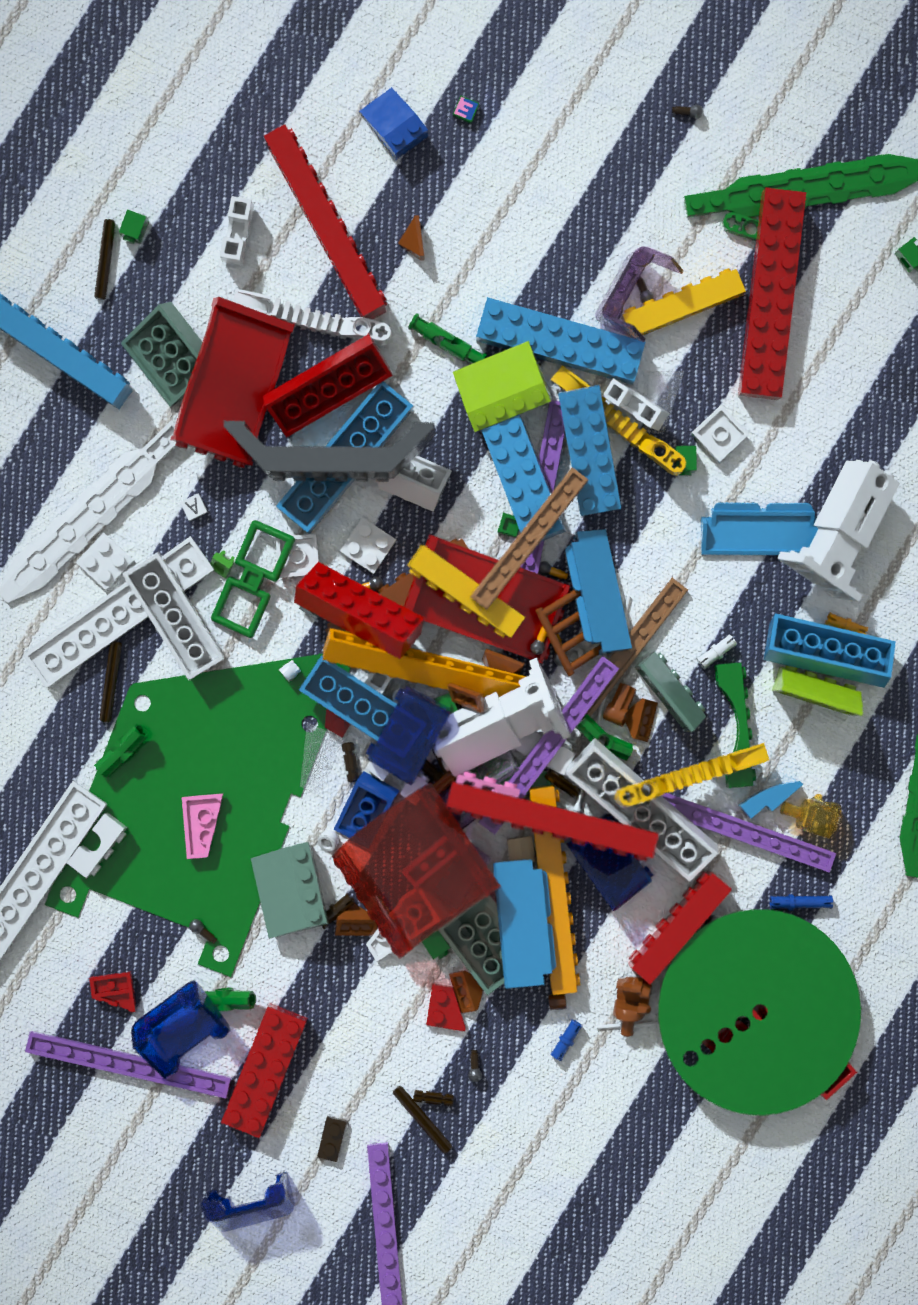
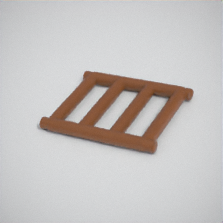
[536,590,602,676]

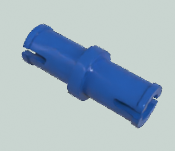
[550,1019,583,1061]

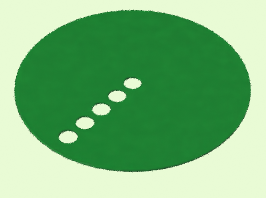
[658,909,861,1115]

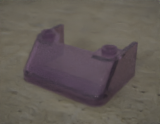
[595,246,684,342]

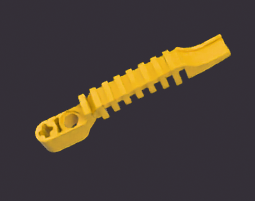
[551,365,686,475]
[615,743,770,806]

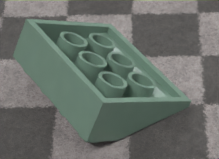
[121,302,202,407]
[634,652,706,732]
[251,842,329,939]
[437,891,504,995]

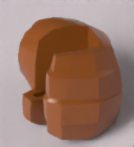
[613,977,652,1037]

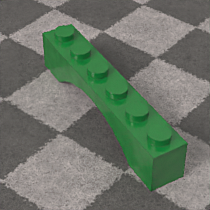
[714,662,756,788]

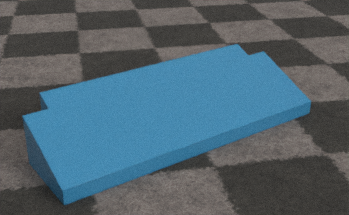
[701,502,818,555]
[565,529,632,655]
[493,859,556,988]

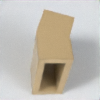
[507,836,536,862]

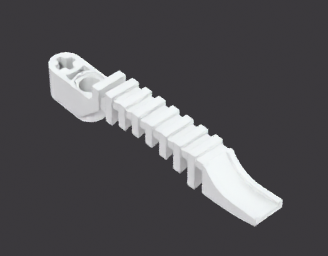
[233,289,391,346]

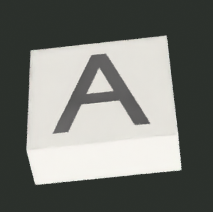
[180,493,208,521]

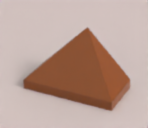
[398,215,425,261]
[482,648,524,675]
[448,683,484,713]
[625,698,658,742]
[335,904,378,936]
[449,970,483,1013]

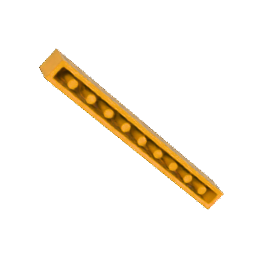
[323,628,527,697]
[529,785,580,995]

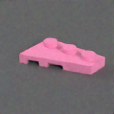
[456,771,520,798]
[182,793,224,859]

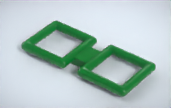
[211,520,295,638]

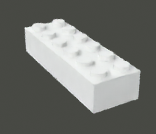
[122,551,224,680]

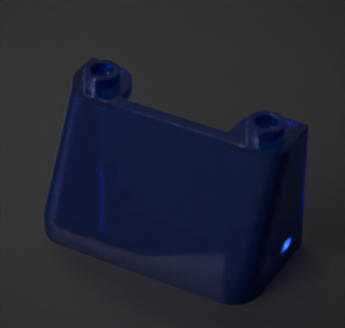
[365,685,450,786]
[564,814,654,912]
[131,980,230,1079]
[201,1171,295,1232]

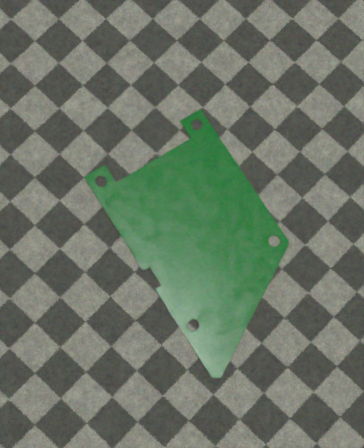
[45,654,350,977]

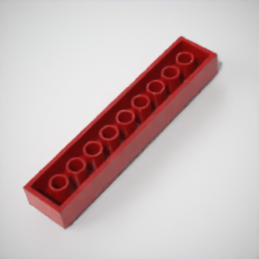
[264,124,387,320]
[738,188,807,400]
[447,781,659,861]

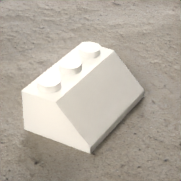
[377,455,452,512]

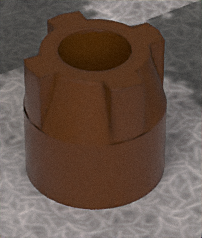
[548,994,567,1010]

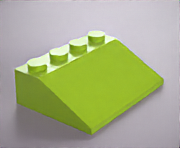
[453,341,552,432]
[772,665,863,716]

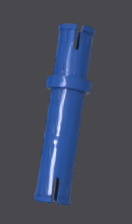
[769,894,833,911]

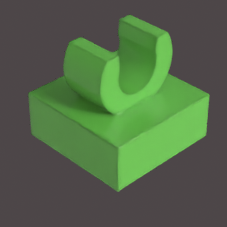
[210,550,235,579]

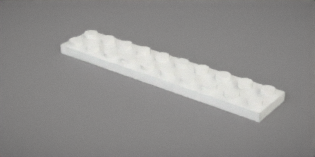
[23,536,214,689]
[0,781,108,961]

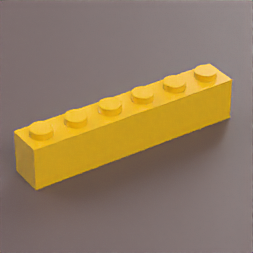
[621,268,746,339]
[407,545,525,638]

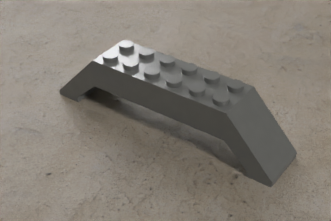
[224,421,436,482]

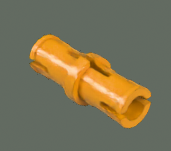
[825,612,868,634]

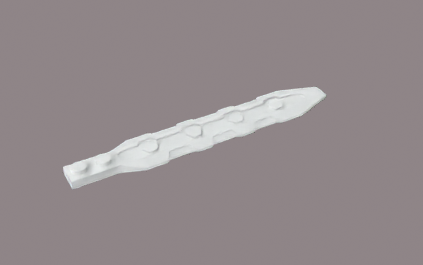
[0,420,176,603]

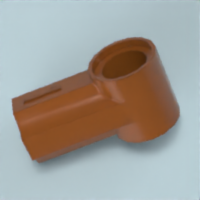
[603,683,637,727]

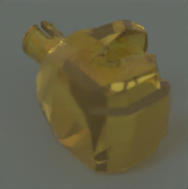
[780,794,843,839]

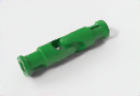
[408,313,487,364]

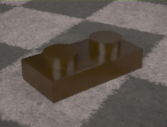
[317,1116,347,1162]

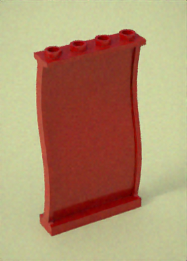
[170,297,295,468]
[403,535,571,663]

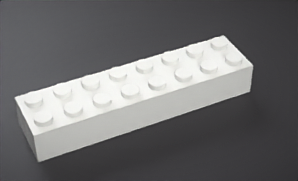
[566,738,718,882]

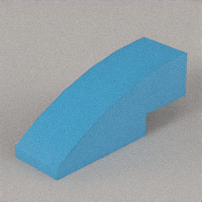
[738,781,803,819]

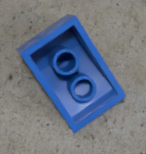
[359,87,428,160]
[333,771,400,849]

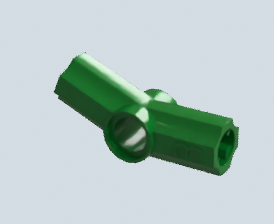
[575,713,633,761]
[94,723,149,778]
[193,988,256,1011]

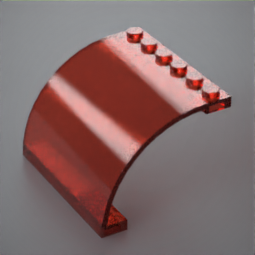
[331,782,501,959]

